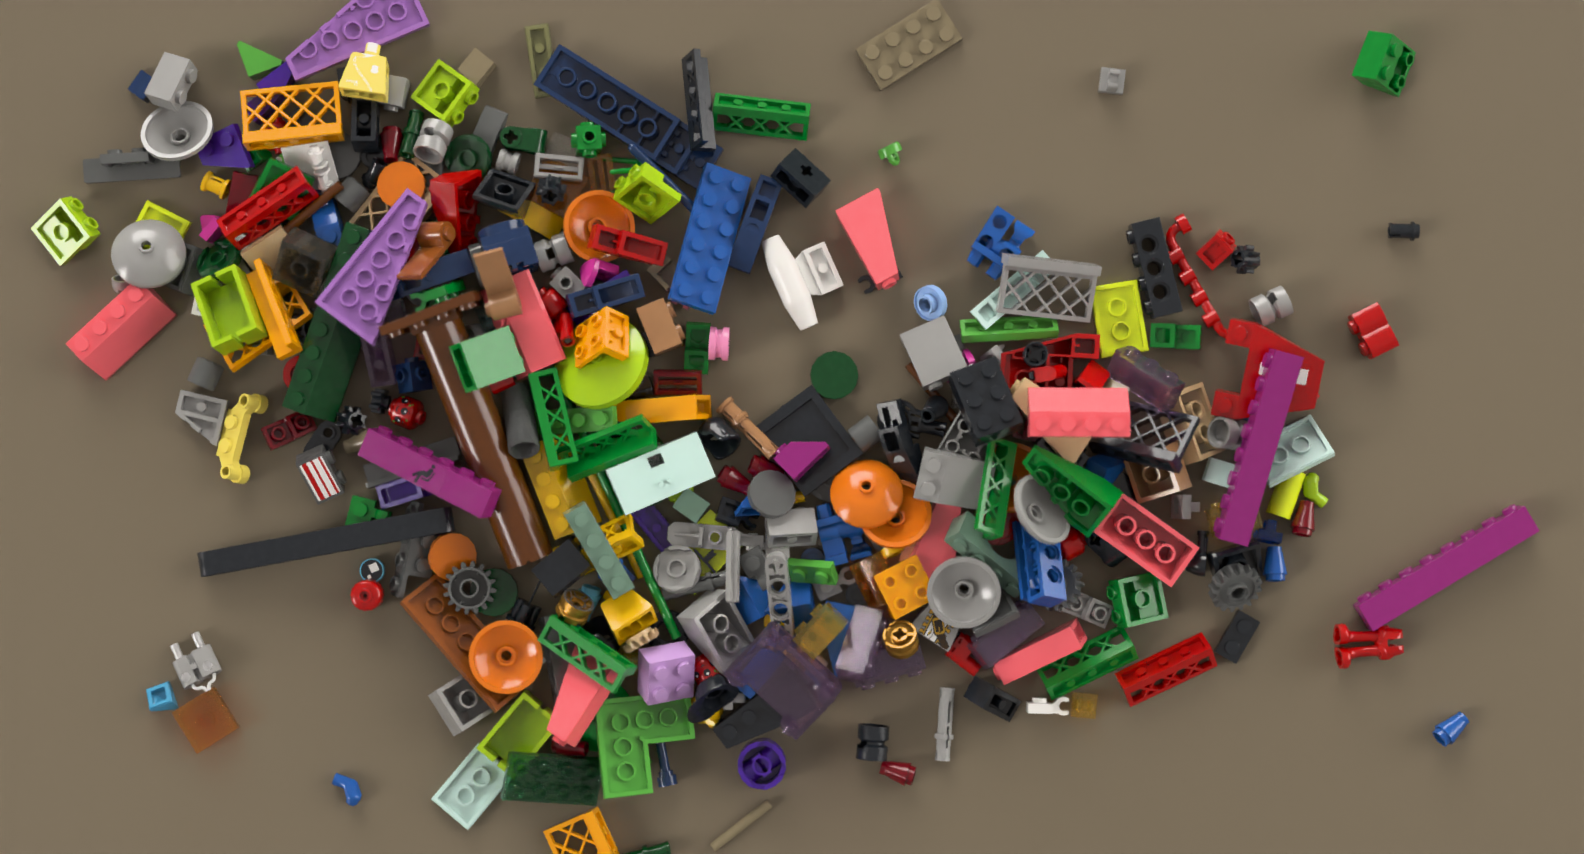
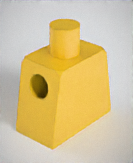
[600,589,658,646]

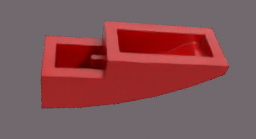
[587,224,668,267]

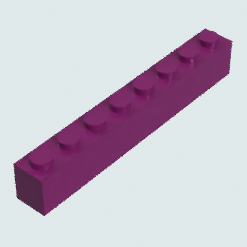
[1213,348,1304,547]
[1353,504,1540,631]

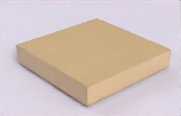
[240,225,310,277]

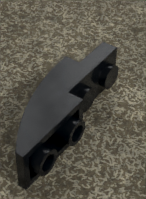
[876,398,922,485]

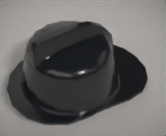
[687,674,739,723]

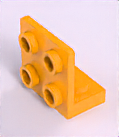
[574,306,629,369]
[873,555,929,620]

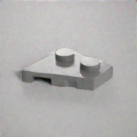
[175,390,230,446]

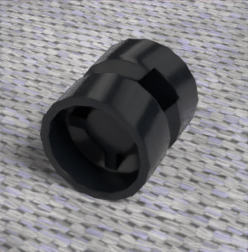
[856,723,890,762]

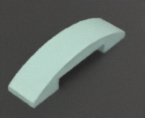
[970,250,1050,330]

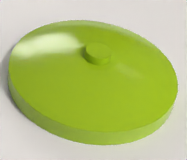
[555,323,649,409]

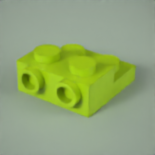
[410,59,480,127]
[613,162,682,224]
[31,196,101,266]

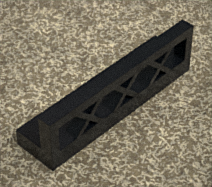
[681,48,716,152]

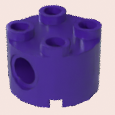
[738,738,786,790]

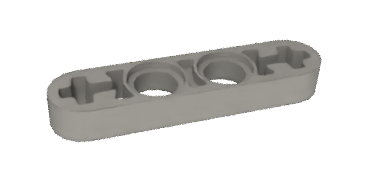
[765,551,794,644]

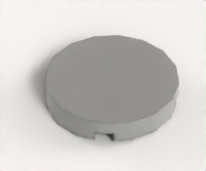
[653,545,702,594]

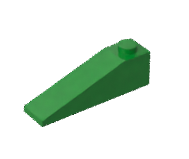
[1022,445,1123,537]

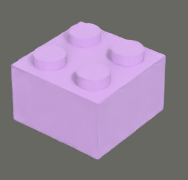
[637,641,695,706]

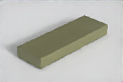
[524,23,553,99]

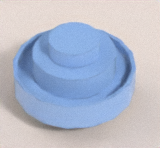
[914,285,948,321]

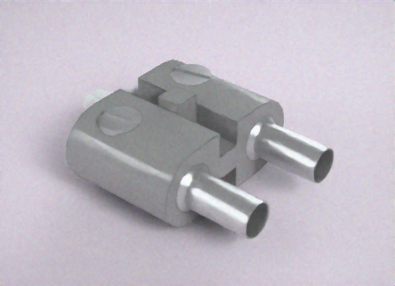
[170,631,222,692]

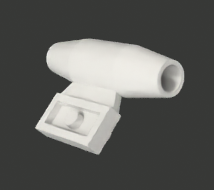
[761,235,844,331]

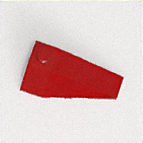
[429,169,482,254]

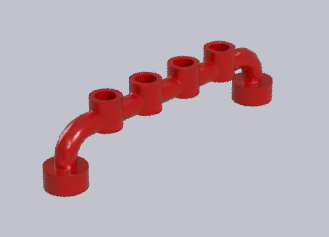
[1166,213,1243,339]

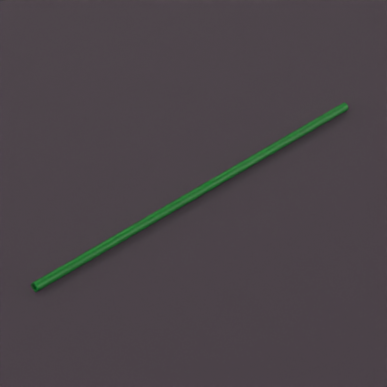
[549,365,681,640]

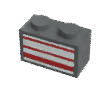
[296,444,347,505]

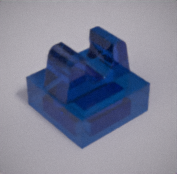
[1252,519,1283,545]

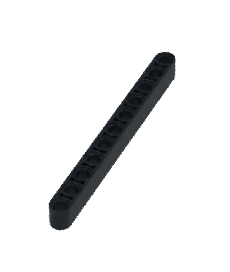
[197,507,456,577]

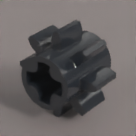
[536,174,567,206]
[1231,245,1260,274]
[335,405,367,435]

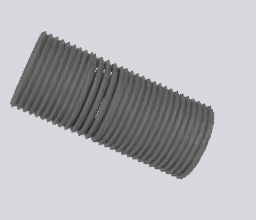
[500,382,540,459]

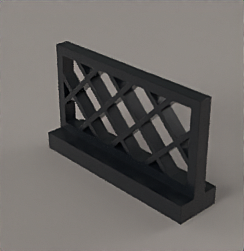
[1088,401,1200,474]

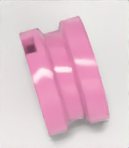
[708,326,730,361]

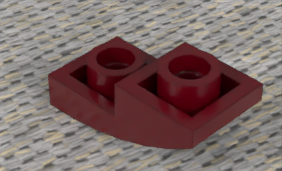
[225,171,258,214]
[260,412,317,451]

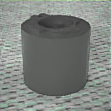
[334,176,370,213]
[187,357,224,391]
[847,415,880,453]

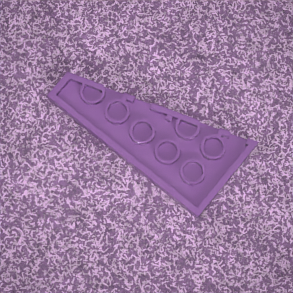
[285,0,430,82]
[315,188,428,347]

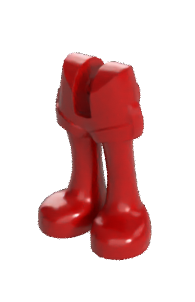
[1333,623,1404,669]

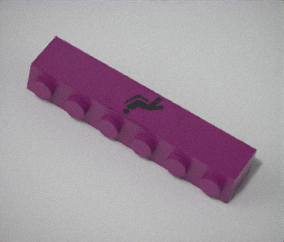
[358,426,502,518]

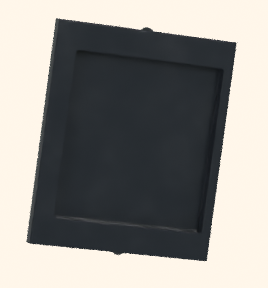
[756,385,863,497]

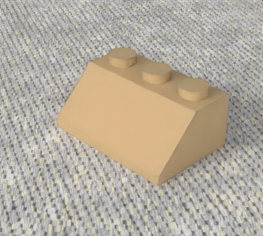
[1153,382,1226,465]

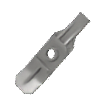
[667,522,764,550]

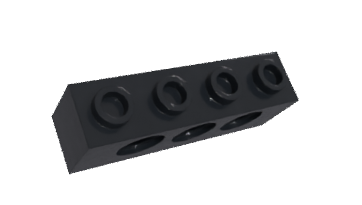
[1126,217,1183,319]

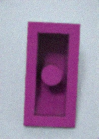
[773,442,831,482]

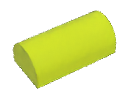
[1266,473,1306,520]

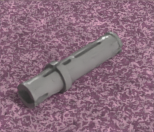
[934,687,955,761]

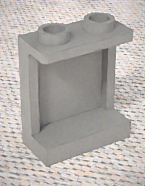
[900,315,967,392]

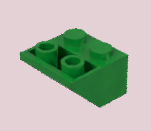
[1351,31,1416,97]

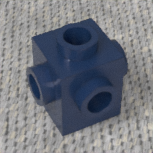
[395,357,433,394]

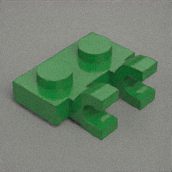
[410,280,466,312]
[345,495,393,545]

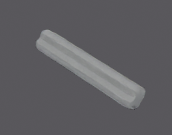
[725,531,740,603]

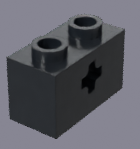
[771,148,831,208]

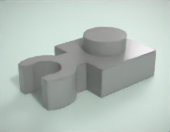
[812,566,856,601]

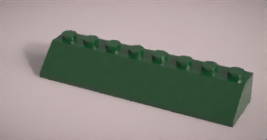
[282,222,373,422]

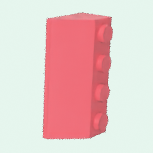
[481,269,567,381]
[65,284,177,380]
[1028,388,1130,438]
[1093,493,1199,587]

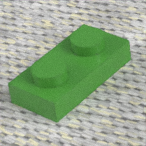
[788,558,839,585]

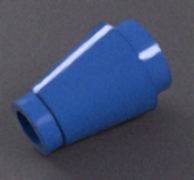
[1263,546,1287,582]
[1432,712,1469,747]

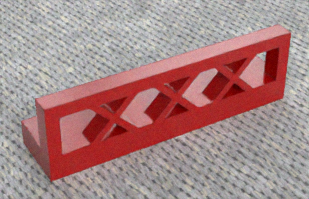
[216,166,319,251]
[1114,632,1217,707]

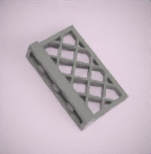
[996,253,1102,323]

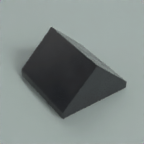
[472,168,536,219]
[531,536,593,599]
[1207,539,1263,577]

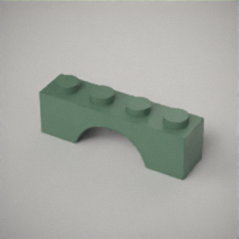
[563,501,635,599]
[944,511,1020,598]

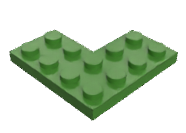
[595,695,695,799]

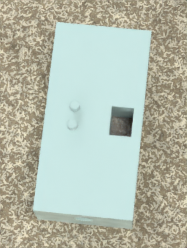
[605,431,716,515]

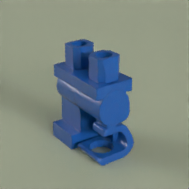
[967,206,1035,280]
[816,503,873,566]

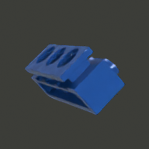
[1012,521,1067,608]

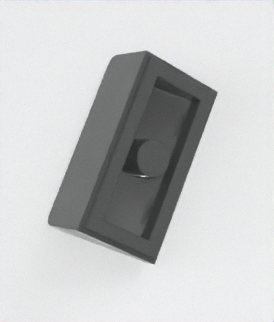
[165,242,204,296]

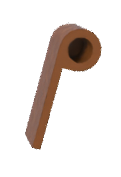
[397,221,456,280]

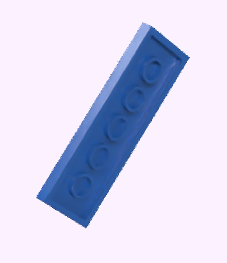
[668,162,751,315]

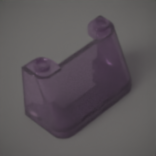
[723,621,842,740]

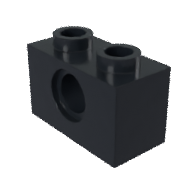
[351,97,380,152]

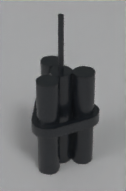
[506,581,542,631]

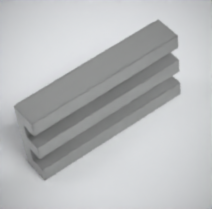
[533,153,584,183]

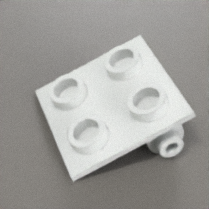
[281,140,339,193]

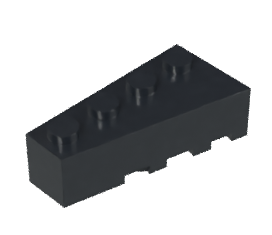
[712,669,820,749]

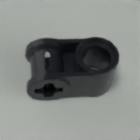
[1085,532,1128,567]

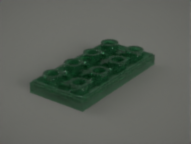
[500,751,601,806]

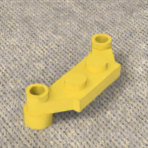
[216,393,268,484]

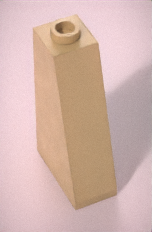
[1010,377,1092,464]

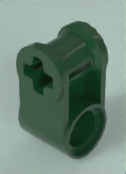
[500,126,548,155]

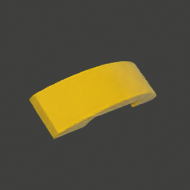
[482,177,563,239]

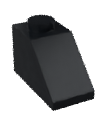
[963,675,1022,722]

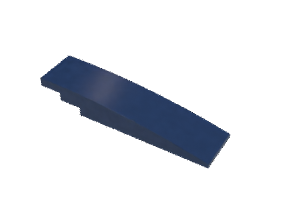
[534,44,724,190]

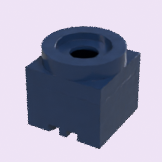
[477,219,539,275]

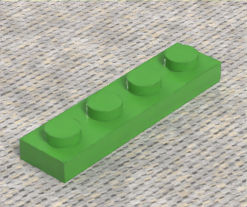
[959,316,1059,343]
[535,406,617,435]

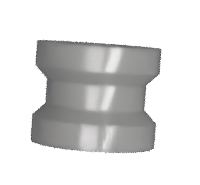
[495,148,521,176]

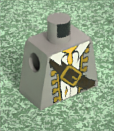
[910,603,959,652]

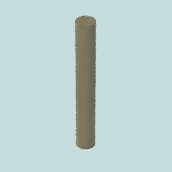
[710,799,773,852]

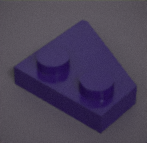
[198,124,255,168]

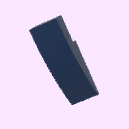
[565,273,645,319]

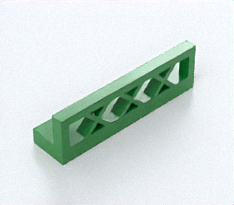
[713,93,811,141]
[528,367,579,472]
[557,414,658,483]
[974,438,1017,541]
[538,615,638,693]
[1036,627,1138,701]

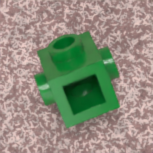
[571,122,606,158]

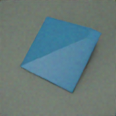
[146,681,179,711]

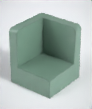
[672,488,711,523]

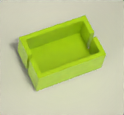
[191,264,268,356]
[477,689,553,780]

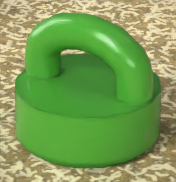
[877,141,902,166]

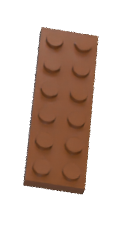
[400,574,524,713]

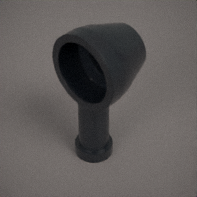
[1186,530,1209,577]

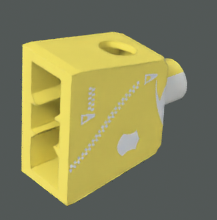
[339,42,389,103]

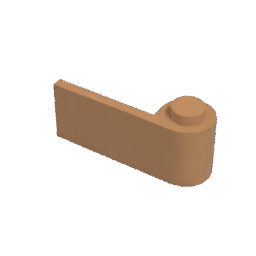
[473,247,523,321]

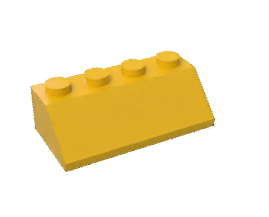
[523,434,602,540]

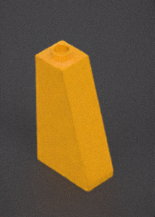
[614,395,712,425]

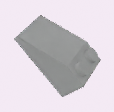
[913,447,996,510]
[677,589,759,678]
[428,675,520,736]

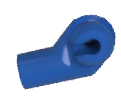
[332,773,362,806]

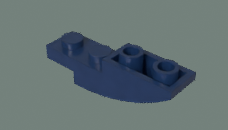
[728,174,782,274]
[392,249,476,301]

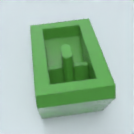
[237,41,284,81]

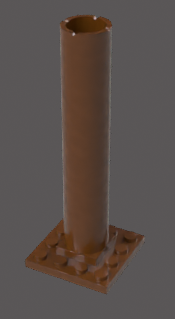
[378,290,553,569]

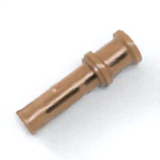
[716,397,778,460]

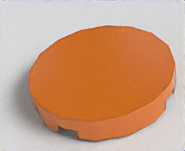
[377,161,426,207]
[428,532,477,580]

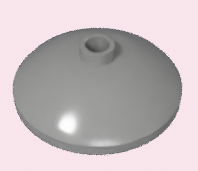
[141,101,214,161]
[111,219,187,288]
[1014,475,1070,545]
[927,556,1001,628]

